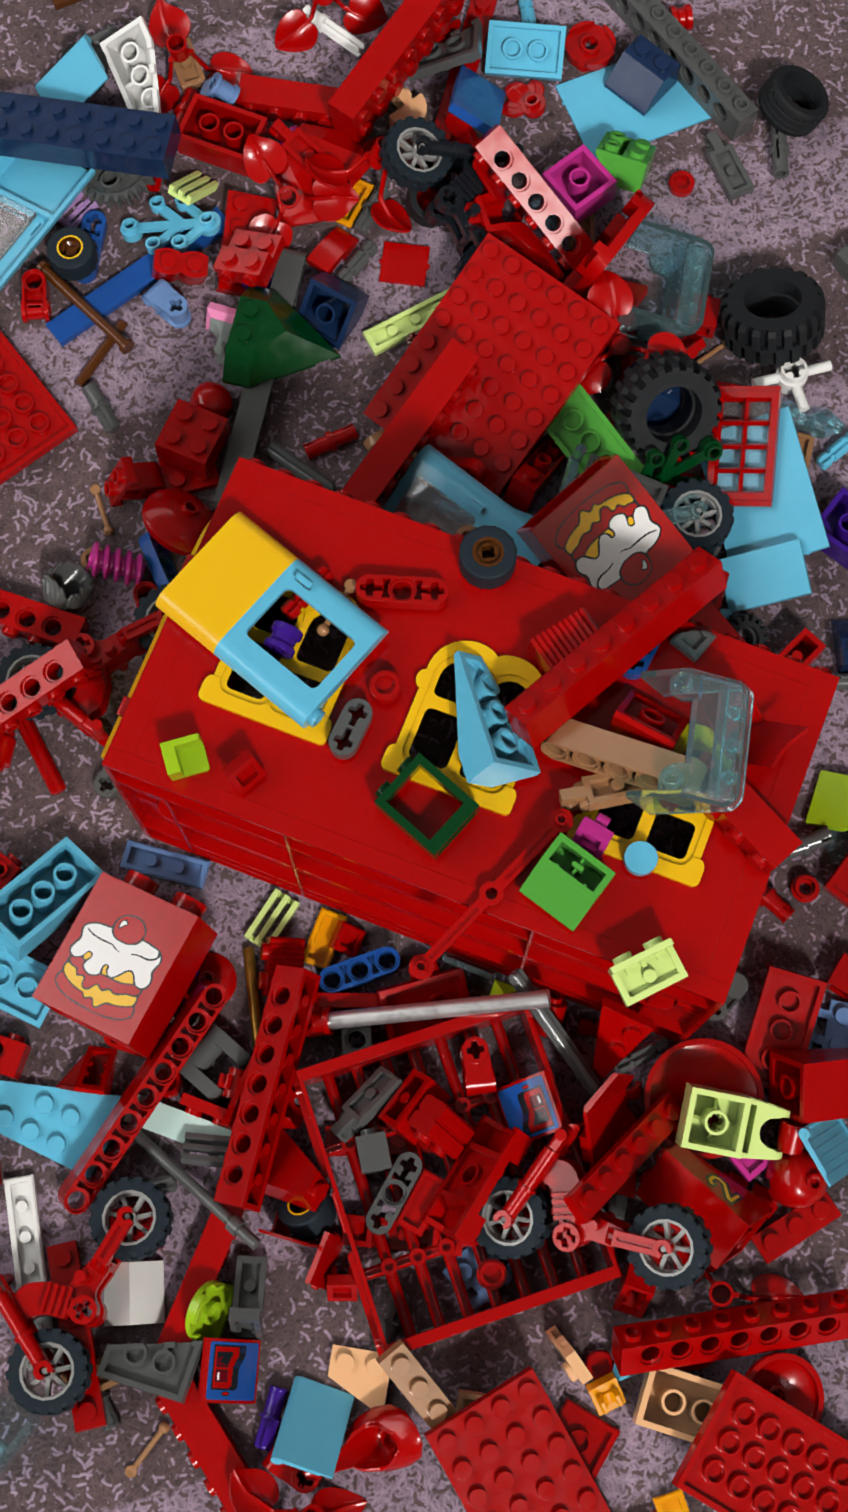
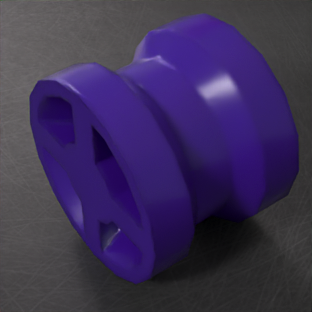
[263,620,303,659]

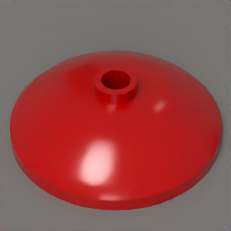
[142,489,214,556]
[745,1352,824,1422]

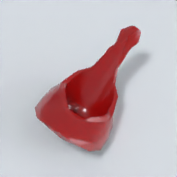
[303,1404,423,1482]

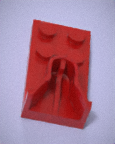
[743,963,827,1089]

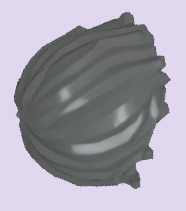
[41,560,96,612]

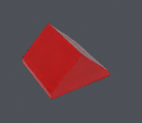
[608,689,690,751]

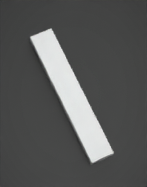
[3,1174,56,1356]

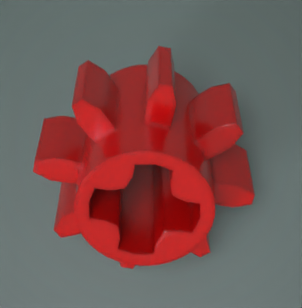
[217,1067,244,1099]

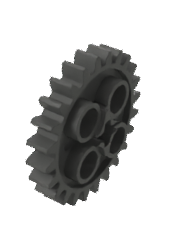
[82,167,155,209]

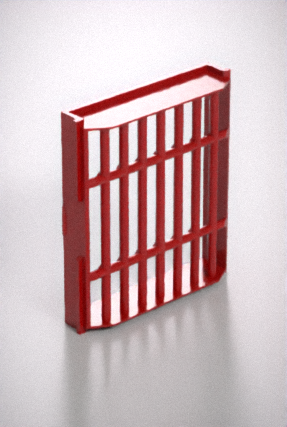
[293,1009,623,1356]

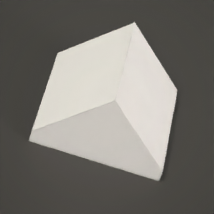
[104,1260,165,1326]

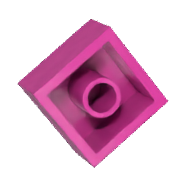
[542,144,617,224]

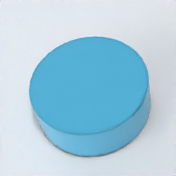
[623,841,658,876]

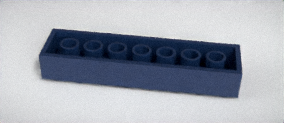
[0,91,181,179]

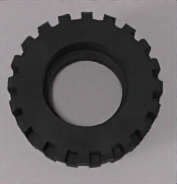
[721,266,825,367]
[611,350,722,461]

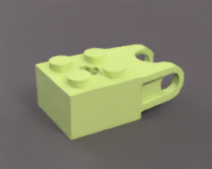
[675,1082,791,1160]

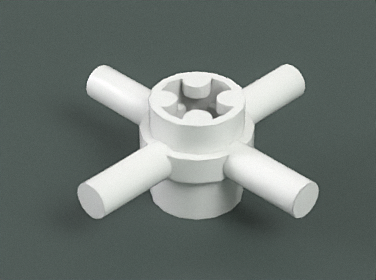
[751,358,832,412]

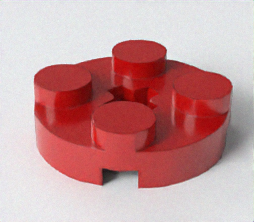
[564,21,616,72]

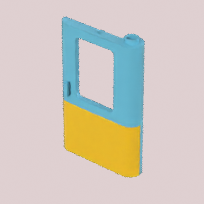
[155,512,389,728]

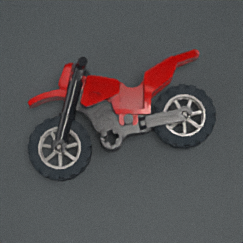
[379,113,564,281]

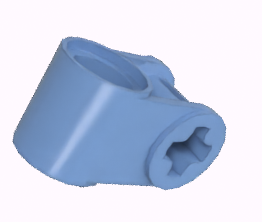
[199,72,241,105]
[141,278,192,329]

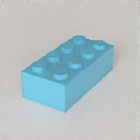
[0,836,105,962]

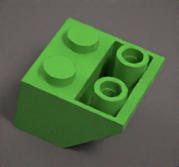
[595,131,657,193]
[519,832,616,932]

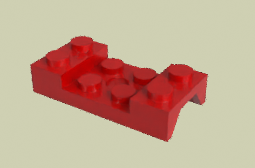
[421,1114,533,1247]

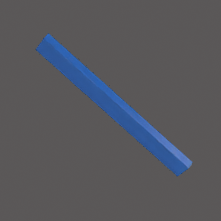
[45,206,224,347]

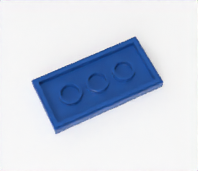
[448,65,506,134]

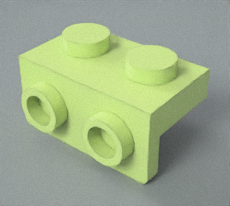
[608,936,688,1007]

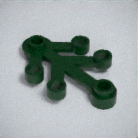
[640,434,723,507]

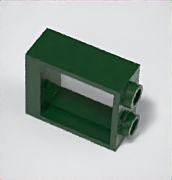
[374,753,480,860]

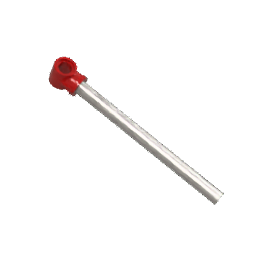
[305,989,551,1039]

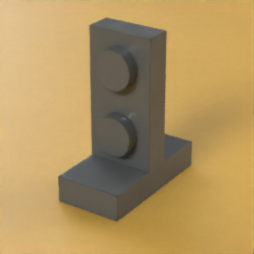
[228,1255,268,1340]

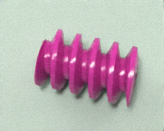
[85,541,146,586]

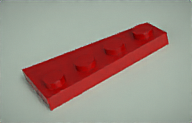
[216,190,278,296]

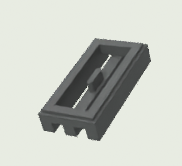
[181,1132,230,1168]

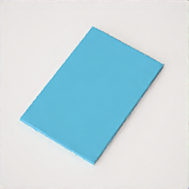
[555,64,711,160]
[701,406,830,557]

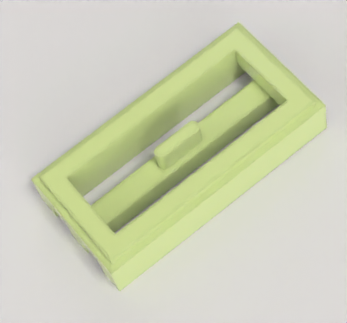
[168,170,219,206]
[244,888,300,947]

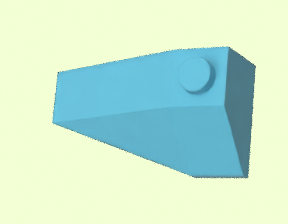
[454,651,541,788]

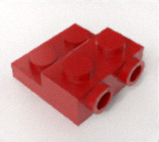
[213,229,286,287]

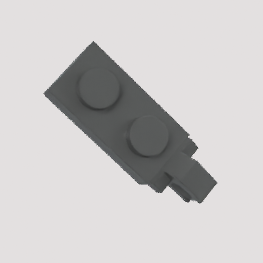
[704,130,754,202]
[330,1066,403,1143]

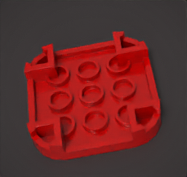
[563,189,655,296]

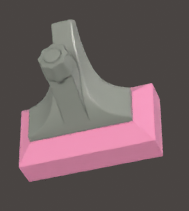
[205,302,237,366]

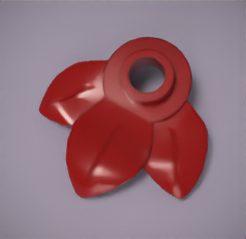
[502,79,546,119]

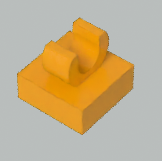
[585,1372,627,1416]

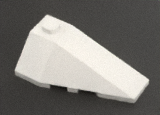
[99,16,161,113]

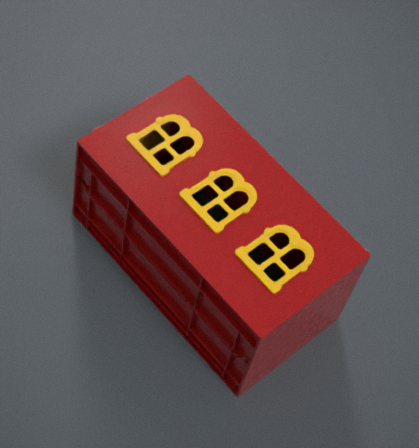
[100,457,840,1043]

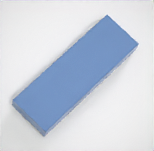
[120,840,211,890]

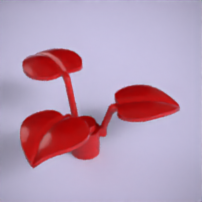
[149,0,253,113]
[274,0,388,52]
[243,134,359,249]
[304,136,412,233]
[580,270,689,395]
[673,1242,804,1371]
[229,1468,367,1512]

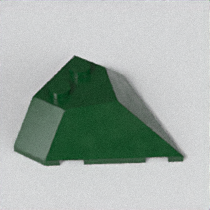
[222,286,341,389]

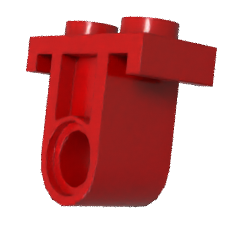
[104,457,166,507]

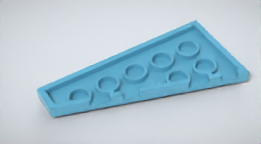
[0,1080,123,1178]

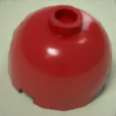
[766,1149,827,1208]

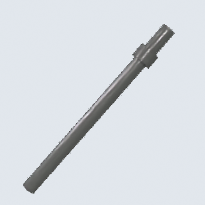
[134,1130,261,1250]

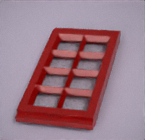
[705,386,782,507]

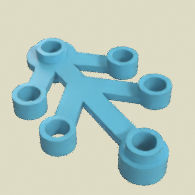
[120,194,221,255]

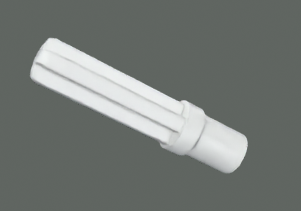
[303,4,367,57]

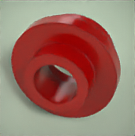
[790,874,820,903]

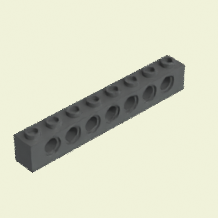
[605,0,759,141]

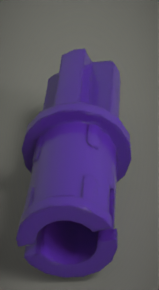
[254,1385,289,1450]

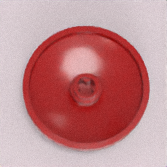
[644,1038,764,1159]

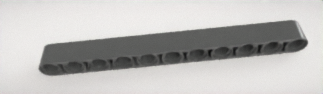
[213,248,308,512]

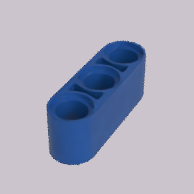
[319,946,400,993]

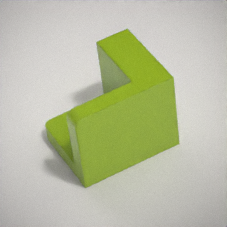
[160,733,210,781]

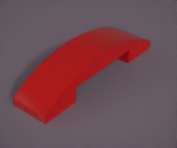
[341,1214,463,1257]

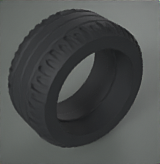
[758,65,829,137]

